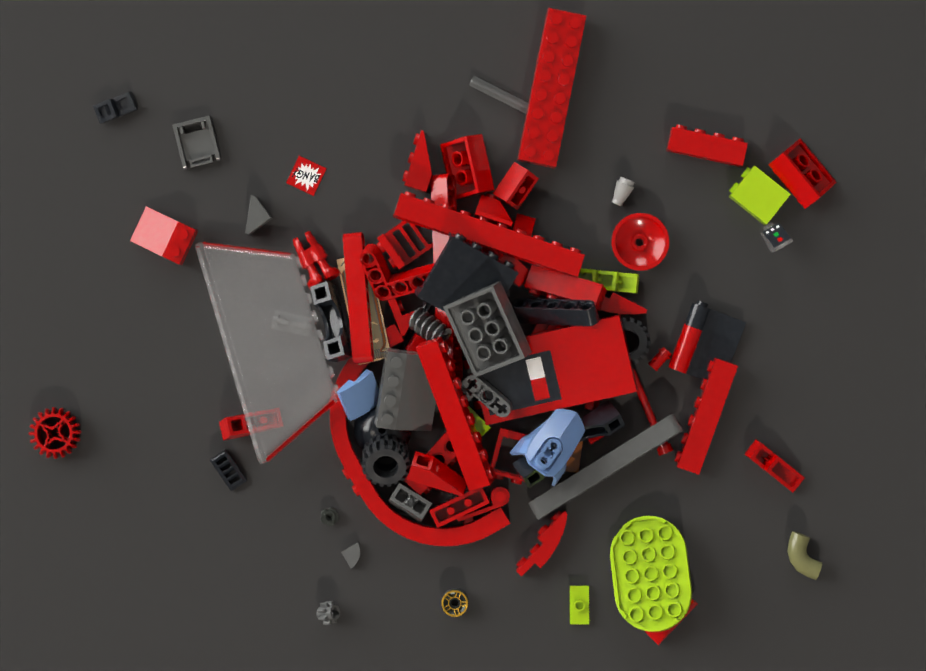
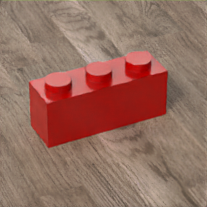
[429,487,490,528]

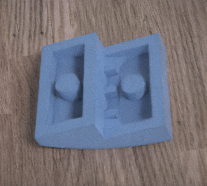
[337,369,379,421]

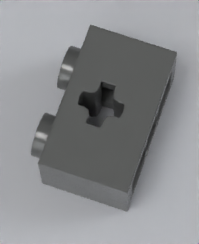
[388,483,432,522]

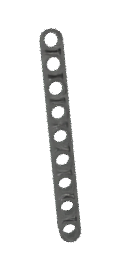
[528,414,683,520]

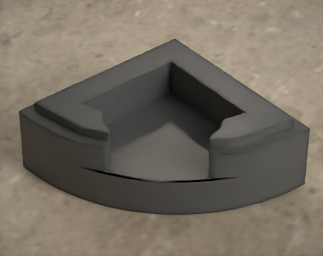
[341,542,360,568]

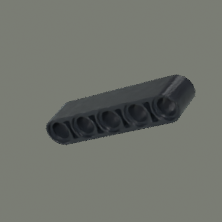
[511,298,600,326]

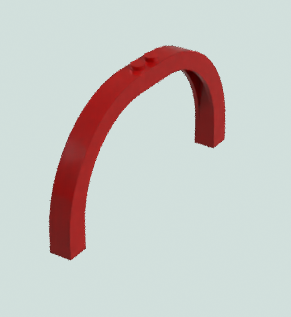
[330,324,510,546]

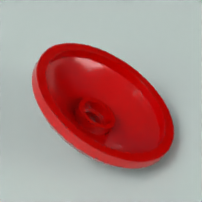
[611,213,669,271]

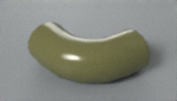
[787,531,822,580]

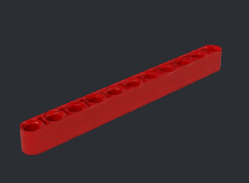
[430,173,463,381]

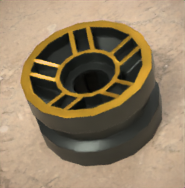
[441,589,468,617]

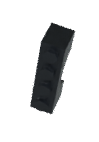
[310,281,352,363]

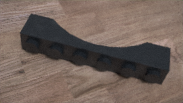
[512,400,625,489]

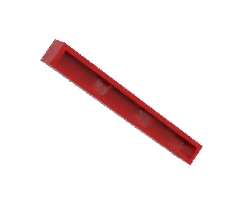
[416,336,495,491]

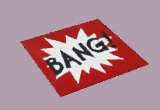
[286,156,327,196]

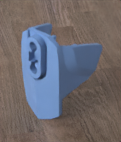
[510,409,585,487]

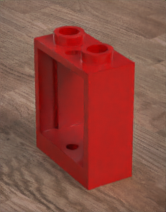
[490,427,528,485]

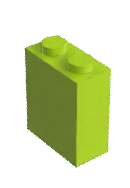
[729,165,791,225]

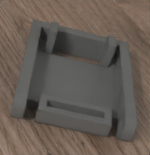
[172,116,221,170]

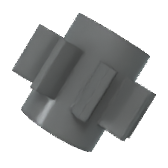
[316,601,340,625]

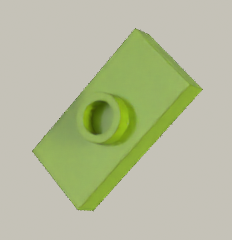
[570,585,589,624]

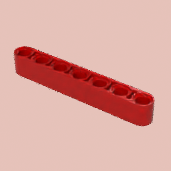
[343,232,374,364]

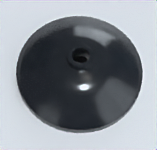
[354,406,412,458]

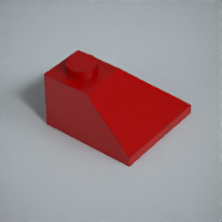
[474,193,513,230]

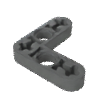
[461,373,513,417]

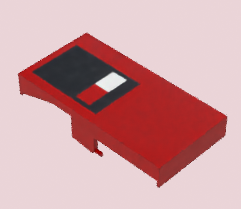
[463,314,638,425]

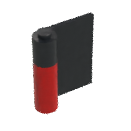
[668,300,746,380]

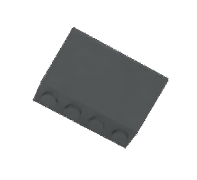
[443,281,532,377]
[374,348,436,431]

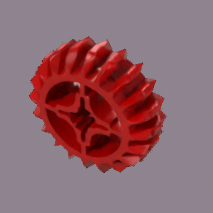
[29,407,81,459]

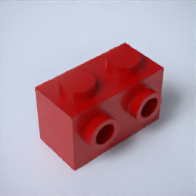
[493,162,539,210]

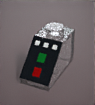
[760,222,793,253]

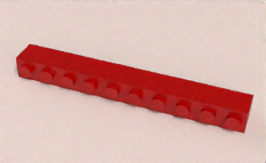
[393,191,585,277]

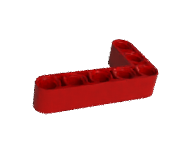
[360,244,435,301]

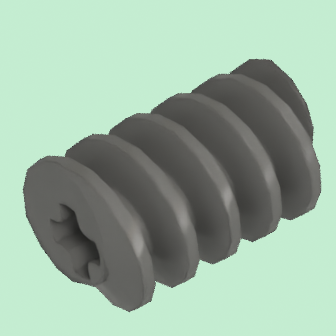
[409,307,452,341]

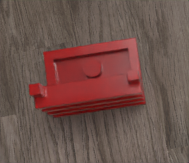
[377,221,433,270]

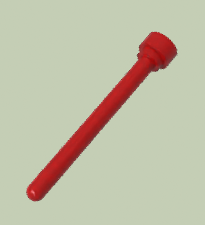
[633,368,673,456]

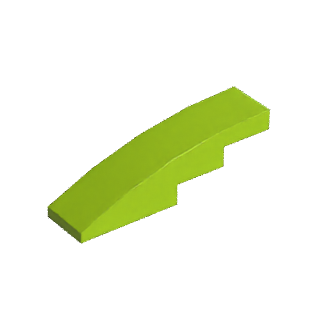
[578,268,639,294]

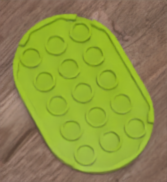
[610,516,692,632]

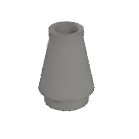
[612,176,635,206]

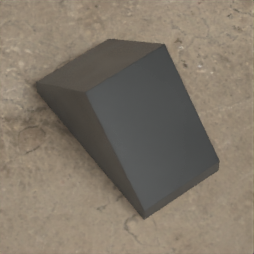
[245,195,272,235]

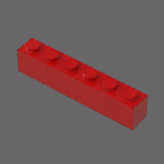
[674,357,738,475]

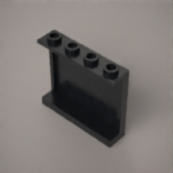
[415,232,519,312]

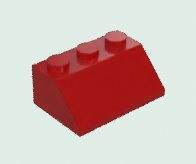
[440,134,495,199]
[768,138,837,209]

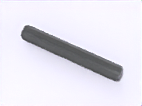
[469,76,529,114]

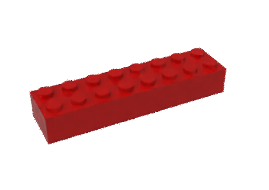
[517,8,586,168]

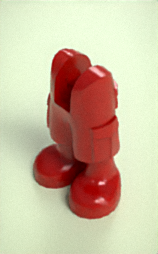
[293,231,341,289]

